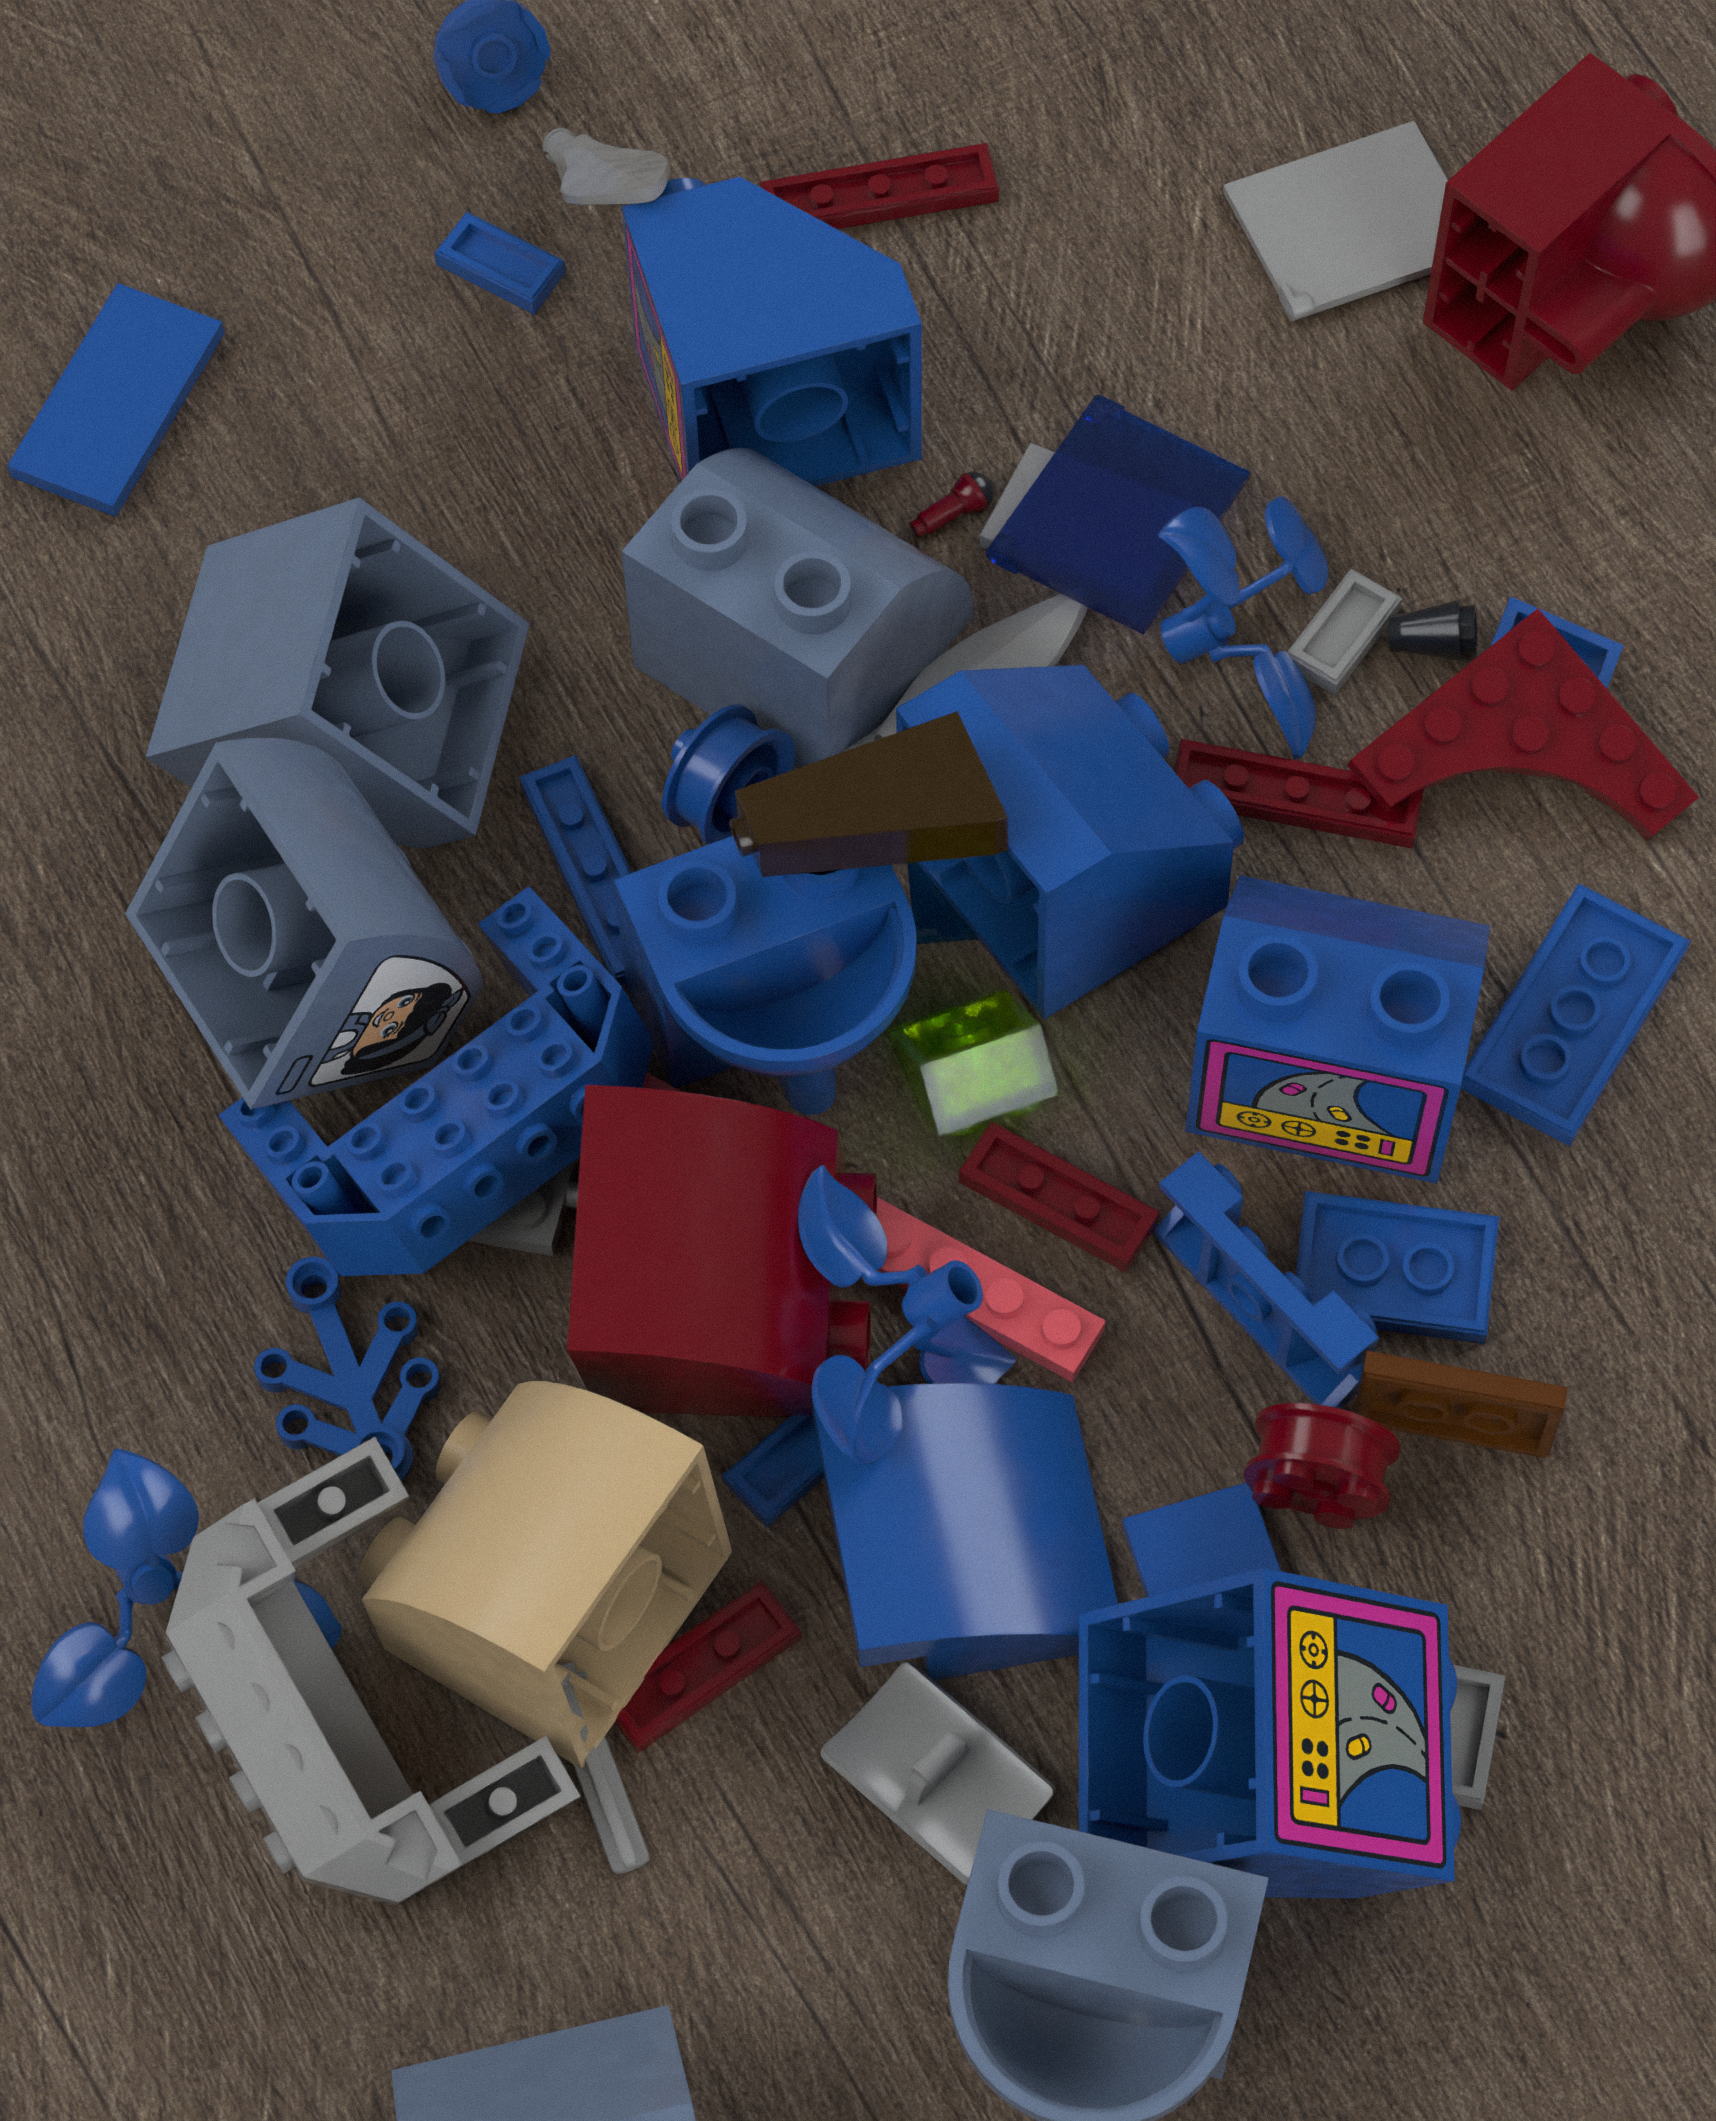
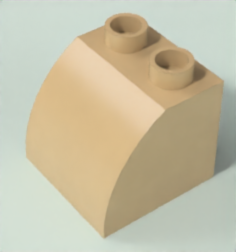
[358,1381,732,1769]

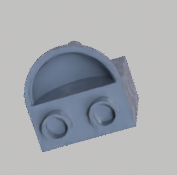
[948,1809,1269,2121]

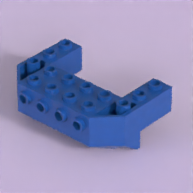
[218,886,655,1276]

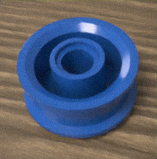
[661,704,795,845]

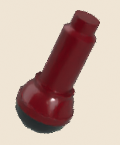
[909,471,994,538]

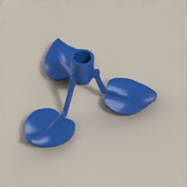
[1158,496,1328,760]
[798,1165,1017,1465]
[31,1449,342,1727]

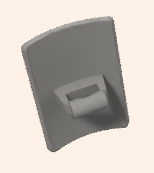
[820,1661,1056,1885]

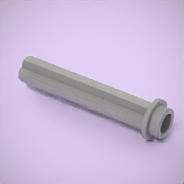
[561,1662,650,1874]

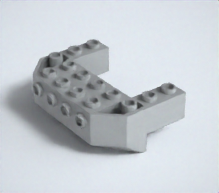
[161,1437,580,1906]

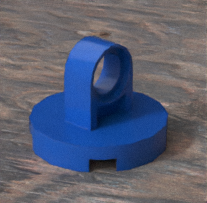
[433,0,550,113]

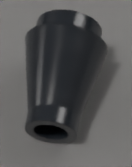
[1389,600,1478,661]

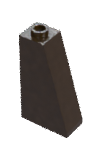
[729,711,1008,877]

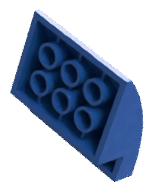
[812,1383,1118,1680]

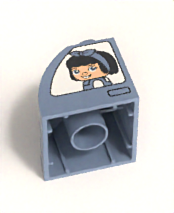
[125,738,484,1109]

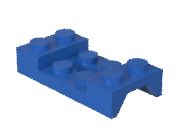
[1154,1151,1379,1409]

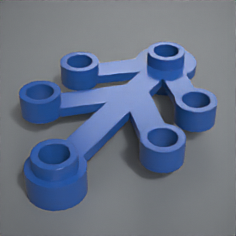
[254,1256,441,1483]

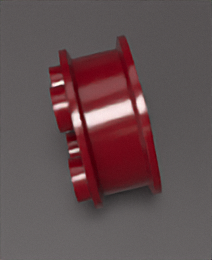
[1244,1403,1401,1529]

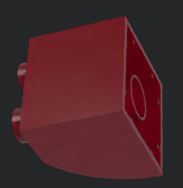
[567,1085,877,1418]

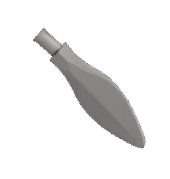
[542,128,671,205]
[843,590,1088,752]

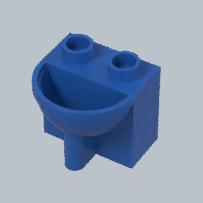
[613,836,917,1115]

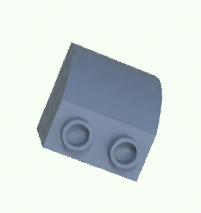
[621,448,973,769]

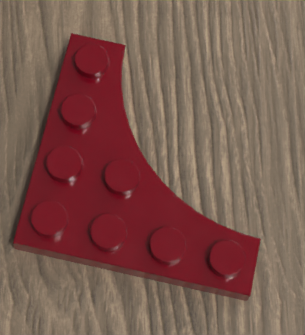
[1347,608,1699,841]

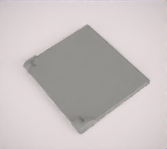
[1223,121,1448,321]

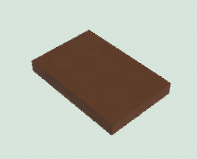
[1354,1351,1568,1458]

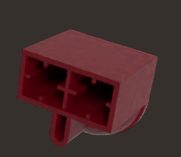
[1423,53,1716,391]

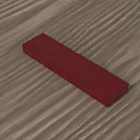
[760,143,999,229]
[1174,739,1424,849]

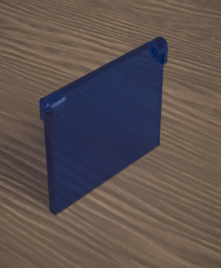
[985,395,1250,635]

